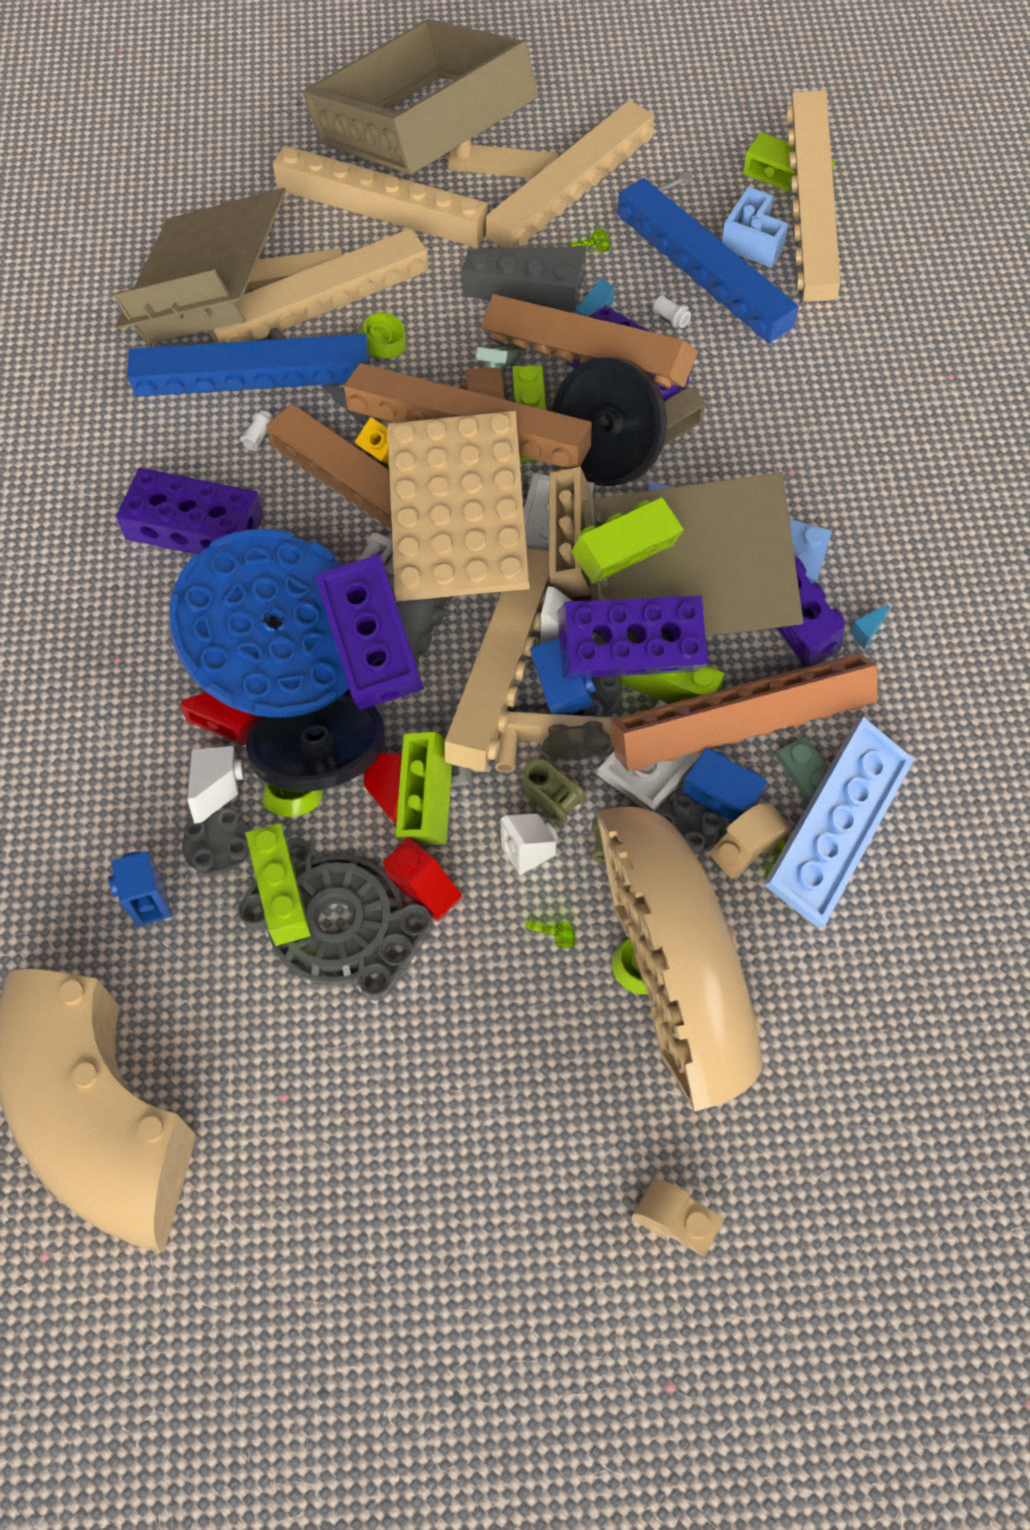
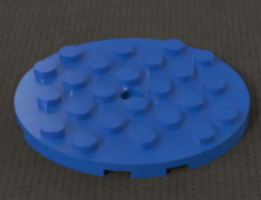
[169,529,373,718]

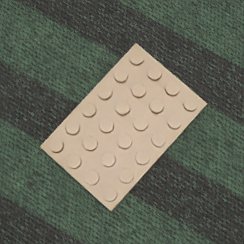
[388,411,530,601]

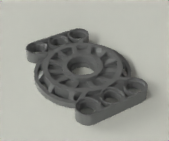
[238,837,432,1001]

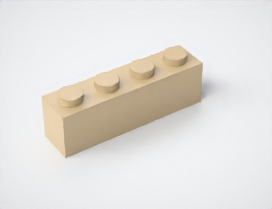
[549,467,591,599]

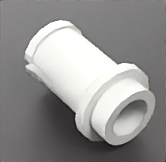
[653,295,691,328]
[240,411,274,451]

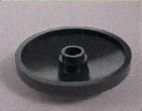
[552,357,667,486]
[246,692,385,791]

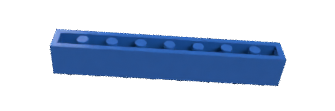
[617,178,799,343]
[127,334,371,397]

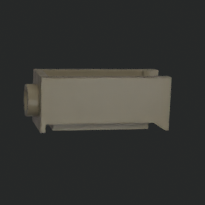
[663,384,705,447]

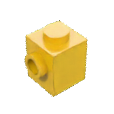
[354,417,389,466]

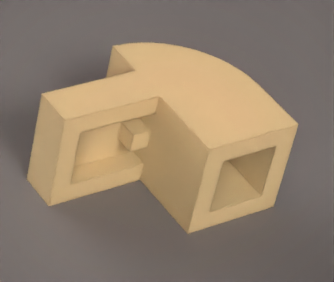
[708,803,794,879]
[631,1179,725,1257]

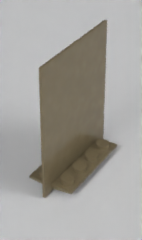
[113,187,286,344]
[583,472,803,645]

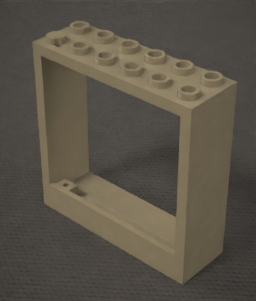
[302,19,539,175]

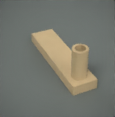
[448,138,559,178]
[245,248,342,291]
[495,712,615,773]

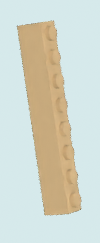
[786,90,840,302]
[486,100,654,249]
[273,145,488,248]
[208,228,428,343]
[445,547,553,772]

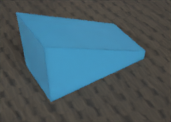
[575,278,615,317]
[850,604,890,650]

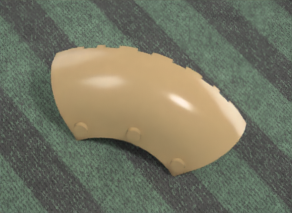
[596,807,763,1111]
[0,969,197,1253]

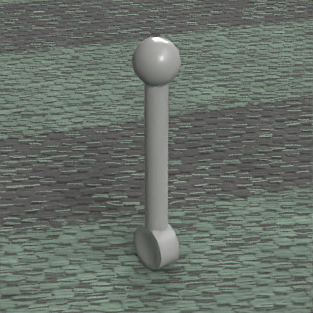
[657,172,692,192]

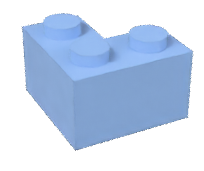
[722,187,789,268]

